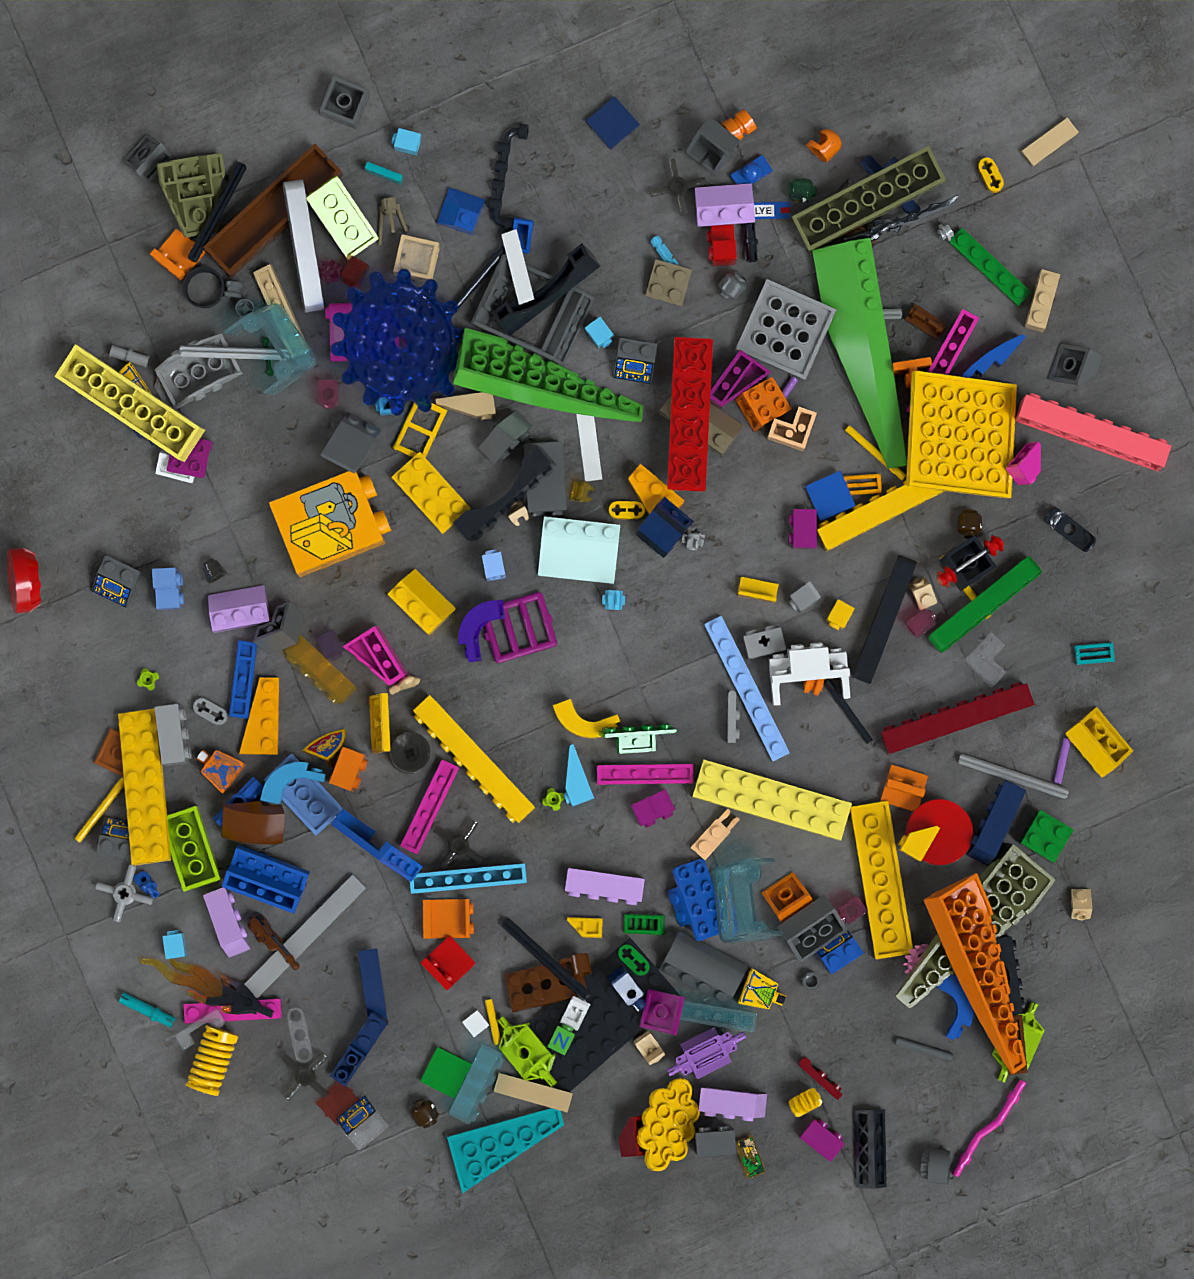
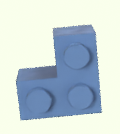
[152,568,185,610]

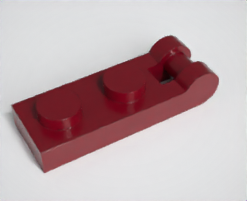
[799,1057,843,1100]

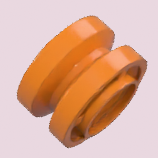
[802,679,824,696]

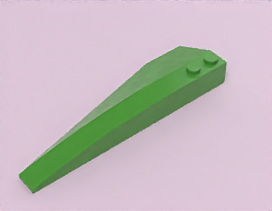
[453,328,644,422]

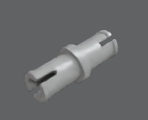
[109,345,149,368]

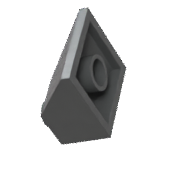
[1049,344,1103,386]

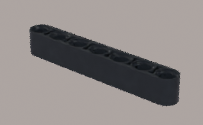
[852,555,917,684]

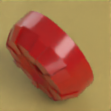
[7,547,41,614]
[906,799,973,865]

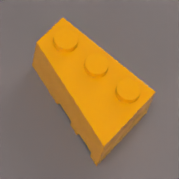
[628,464,685,514]

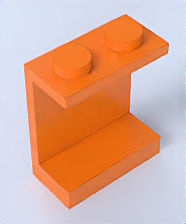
[423,899,474,939]

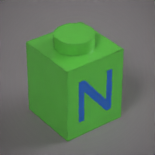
[548,1024,575,1055]

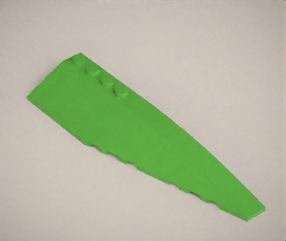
[812,238,907,469]

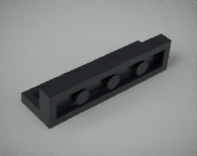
[855,1109,887,1189]

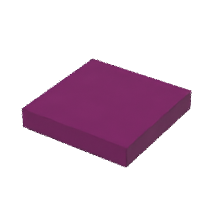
[639,989,685,1035]

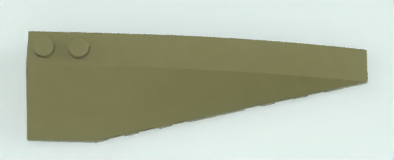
[895,843,1056,1009]

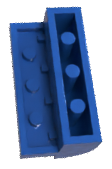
[222,845,310,914]

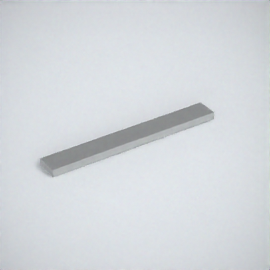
[244,875,366,998]

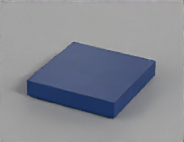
[806,471,856,521]

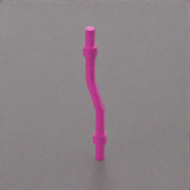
[951,1079,1026,1177]

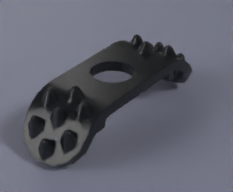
[1045,507,1096,552]

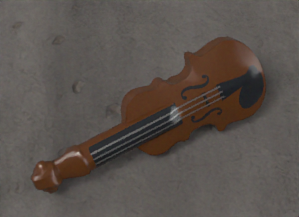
[248,914,300,970]

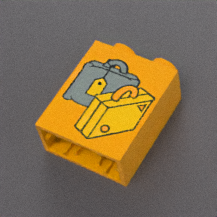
[269,471,391,577]

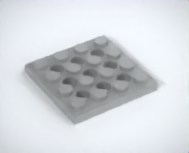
[736,279,837,380]

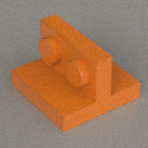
[892,357,932,392]
[880,765,928,812]

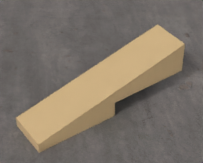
[493,1073,573,1113]

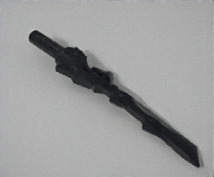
[842,195,959,243]

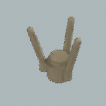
[378,198,408,246]

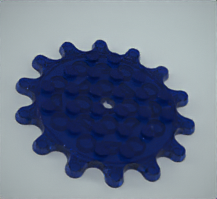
[331,269,465,416]

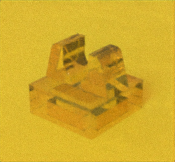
[570,481,594,502]

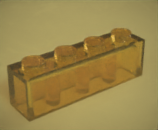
[285,635,358,705]

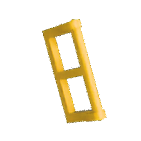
[393,396,447,458]

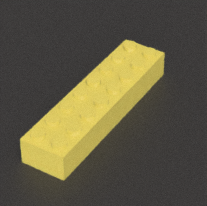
[54,344,205,462]
[692,760,852,841]

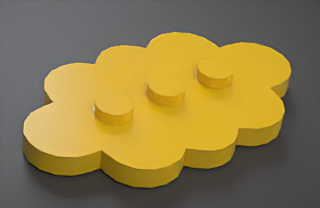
[637,1078,700,1171]

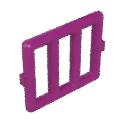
[484,592,557,663]

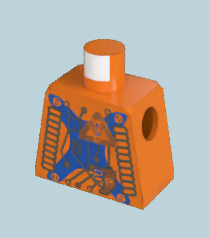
[196,750,246,794]

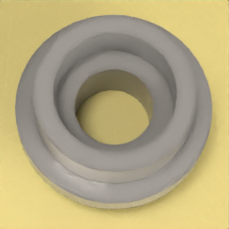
[937,223,954,242]

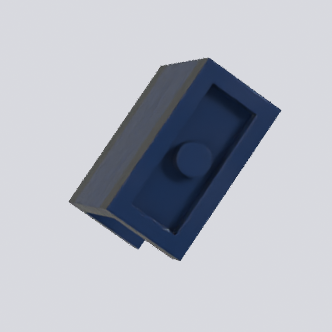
[635,497,694,558]

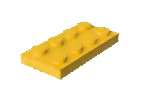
[391,452,471,534]

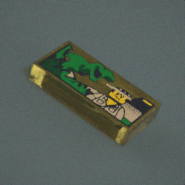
[735,1135,766,1179]

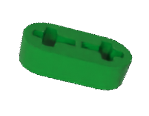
[618,945,650,976]

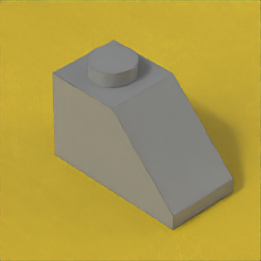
[789,582,821,613]

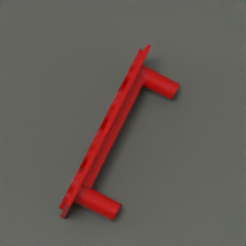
[667,337,713,492]

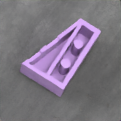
[203,888,250,958]

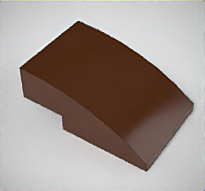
[221,801,285,844]

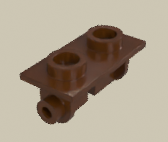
[905,304,947,340]

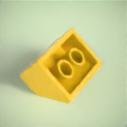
[387,569,456,636]
[1065,707,1133,778]

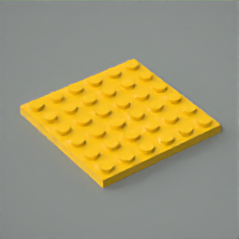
[906,371,1017,499]

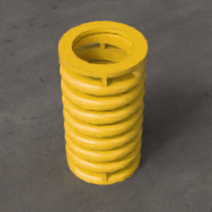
[185,1025,239,1096]

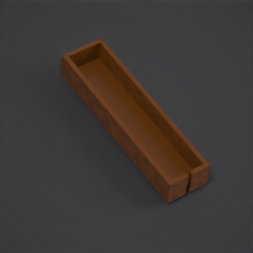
[203,144,343,279]

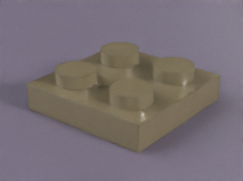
[645,259,692,306]

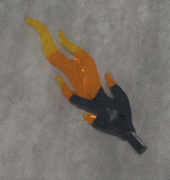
[139,959,274,1018]

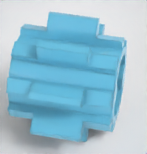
[602,590,625,610]

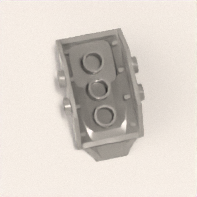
[154,333,243,410]

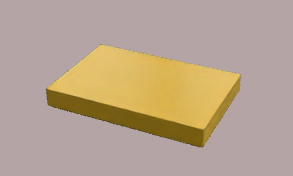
[369,693,390,754]

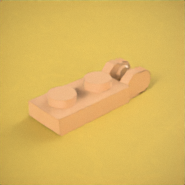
[691,809,740,860]

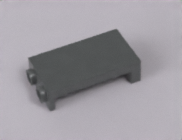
[524,441,567,517]

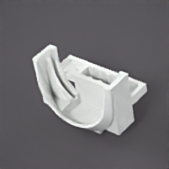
[768,642,850,705]

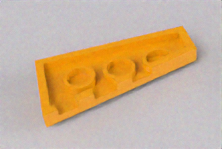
[239,678,280,755]

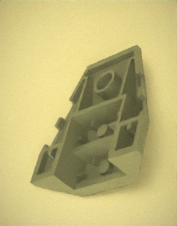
[157,153,225,237]

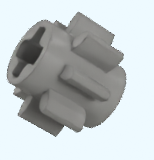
[681,526,705,550]

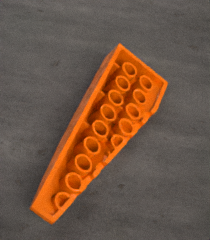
[924,873,1026,1074]

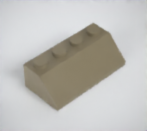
[659,394,743,457]

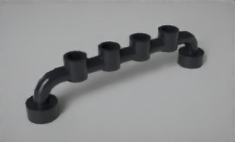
[489,124,529,232]

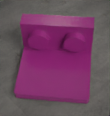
[167,439,214,478]

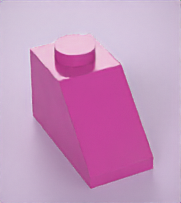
[1006,441,1041,485]

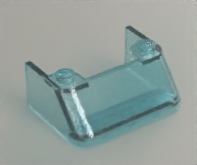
[224,303,316,395]
[713,857,783,943]

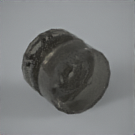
[389,732,431,774]

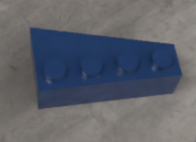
[967,780,1027,866]

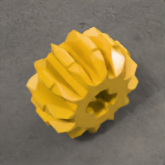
[788,1088,822,1117]

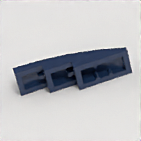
[358,948,389,1025]

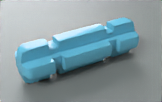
[650,235,678,265]

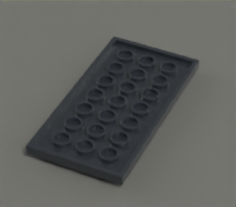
[522,938,680,1093]

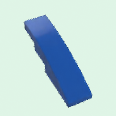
[961,334,1026,378]

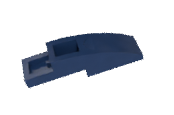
[330,1011,389,1087]

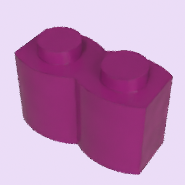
[631,789,675,828]

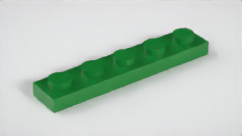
[948,228,1031,307]

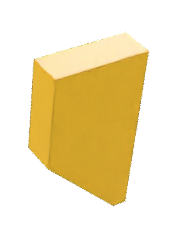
[567,917,603,938]

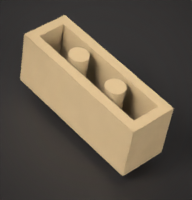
[1024,269,1060,333]

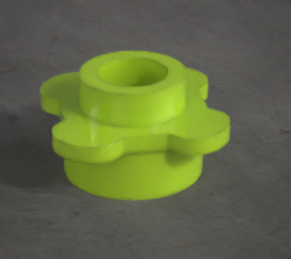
[137,669,159,691]
[542,788,565,811]

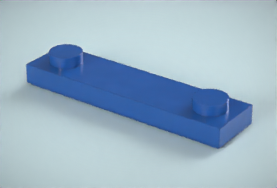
[229,640,257,719]

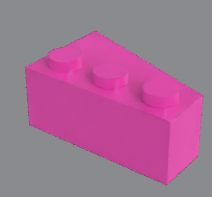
[343,626,409,685]

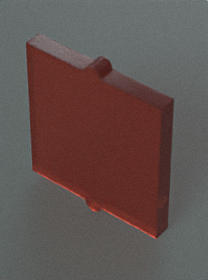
[316,1082,359,1126]

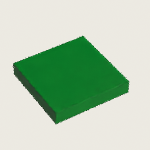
[420,1047,472,1099]

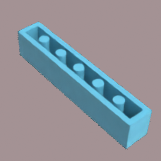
[410,863,527,894]

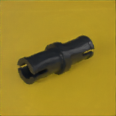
[743,223,758,262]

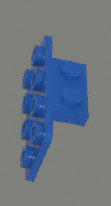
[668,859,728,941]

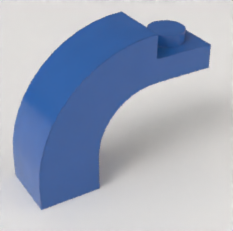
[936,974,974,1041]

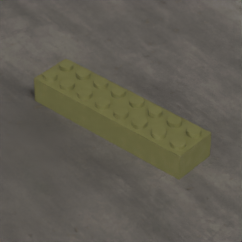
[792,146,947,252]

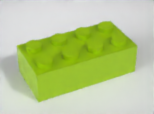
[167,806,222,892]

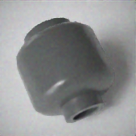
[719,271,747,299]

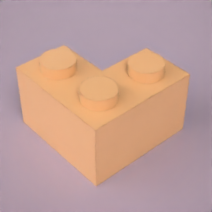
[767,407,817,451]

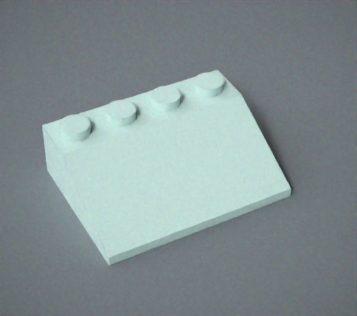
[538,517,620,584]

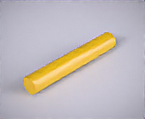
[485,999,501,1045]

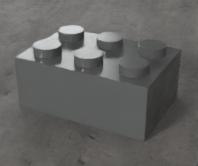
[777,895,848,963]

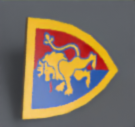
[302,729,346,767]

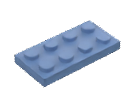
[263,753,345,836]

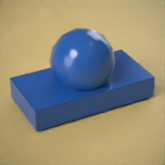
[731,155,773,185]

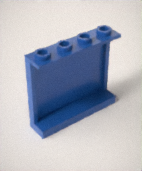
[331,808,423,882]

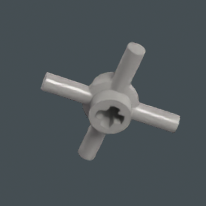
[96,865,154,922]

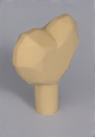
[389,675,420,695]

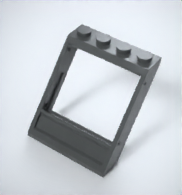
[471,254,595,367]

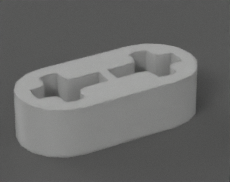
[193,698,228,725]

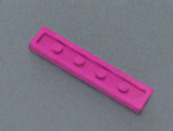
[400,760,459,855]
[597,764,694,785]
[184,999,282,1024]

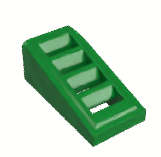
[624,914,665,935]

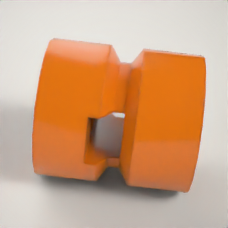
[721,109,757,140]

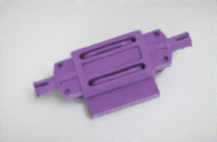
[666,1027,746,1079]

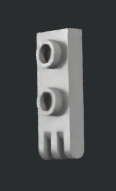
[727,691,740,743]

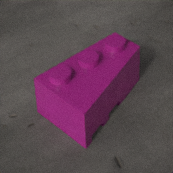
[710,349,771,409]

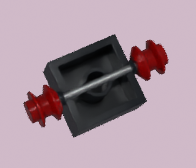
[936,535,1004,592]

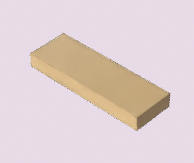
[1022,117,1079,167]

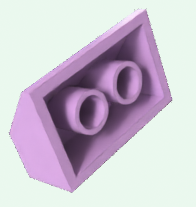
[695,183,755,226]
[208,585,271,633]

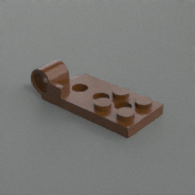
[504,953,592,1013]

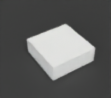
[462,1010,489,1037]

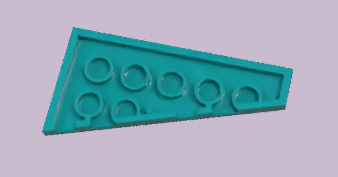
[447,1108,564,1194]

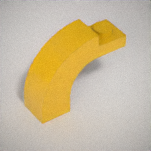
[553,699,620,739]

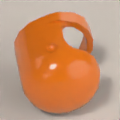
[806,129,842,163]

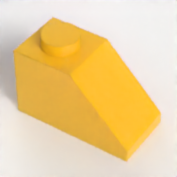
[898,826,940,862]

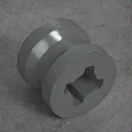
[223,281,244,300]

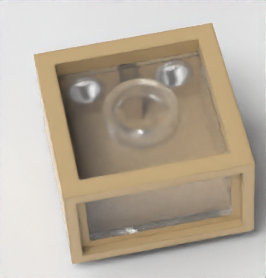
[393,235,440,284]

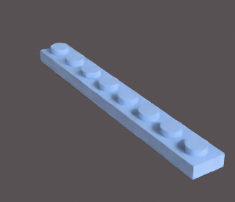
[704,616,790,762]

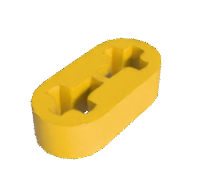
[978,158,1004,193]
[609,501,645,520]

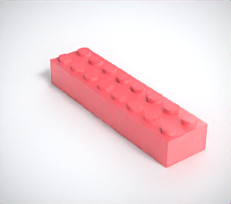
[1015,393,1172,472]

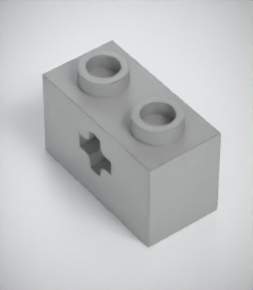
[743,625,786,660]

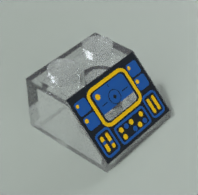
[335,1094,390,1151]

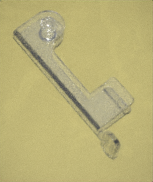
[165,1008,225,1050]

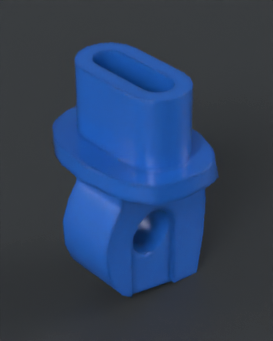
[133,871,160,898]

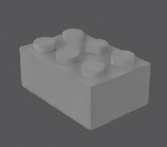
[155,704,192,766]

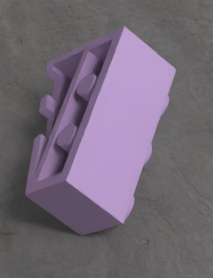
[699,1087,767,1121]

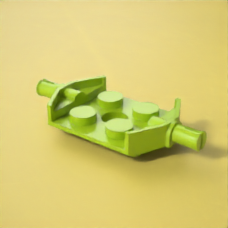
[991,1002,1045,1083]
[497,1016,557,1087]

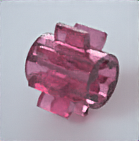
[318,259,343,284]

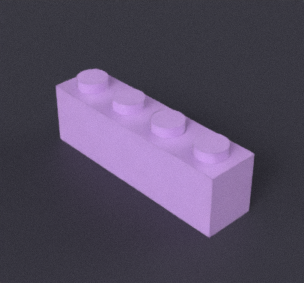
[565,868,645,905]

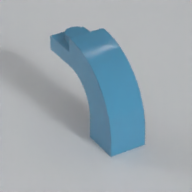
[260,762,327,804]

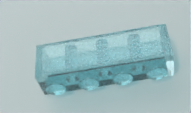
[680,1000,758,1033]
[448,1043,505,1124]

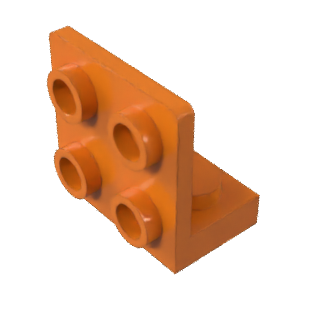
[150,229,205,282]
[735,377,792,432]

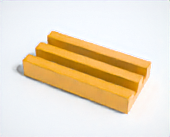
[844,474,882,495]

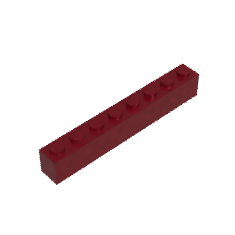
[880,681,1035,755]

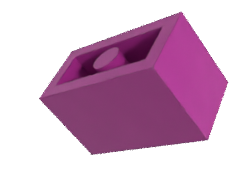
[789,509,817,549]
[799,1118,845,1162]

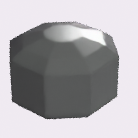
[802,972,820,990]

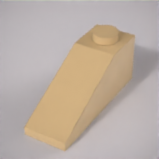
[436,392,496,421]

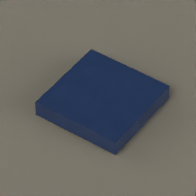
[586,96,640,150]

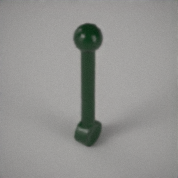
[262,337,274,377]

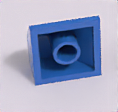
[437,187,485,236]

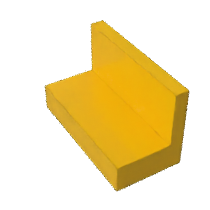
[737,577,779,604]

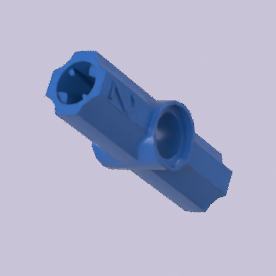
[213,777,264,826]

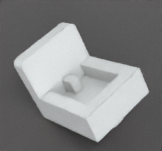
[560,996,590,1031]

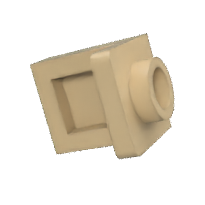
[908,577,937,611]
[1071,889,1092,920]
[633,1030,665,1065]

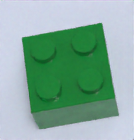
[1018,810,1074,863]

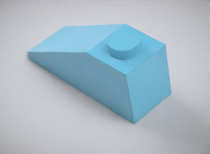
[564,744,594,807]

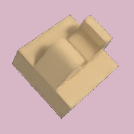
[506,501,529,526]

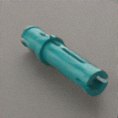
[119,992,176,1029]

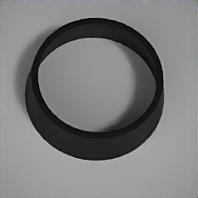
[182,266,224,308]

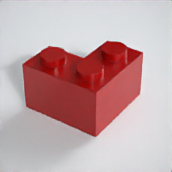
[707,224,737,267]

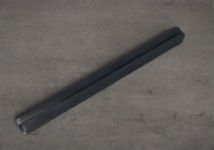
[188,162,247,263]
[501,918,591,1001]

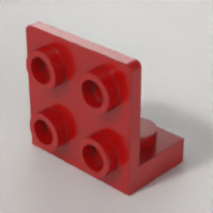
[421,936,475,991]

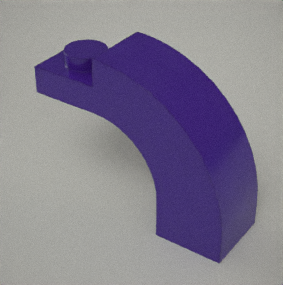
[458,600,505,662]

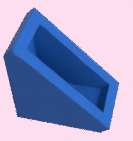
[513,218,534,254]

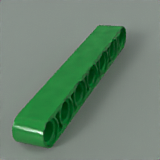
[928,556,1043,653]

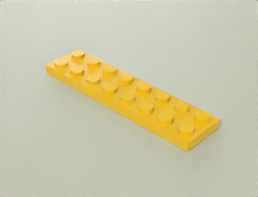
[118,708,171,866]
[850,801,913,960]

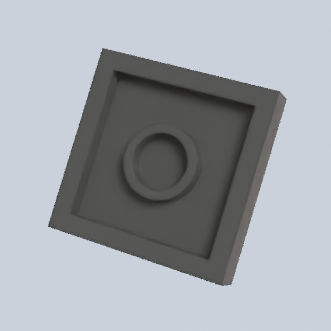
[122,134,173,184]

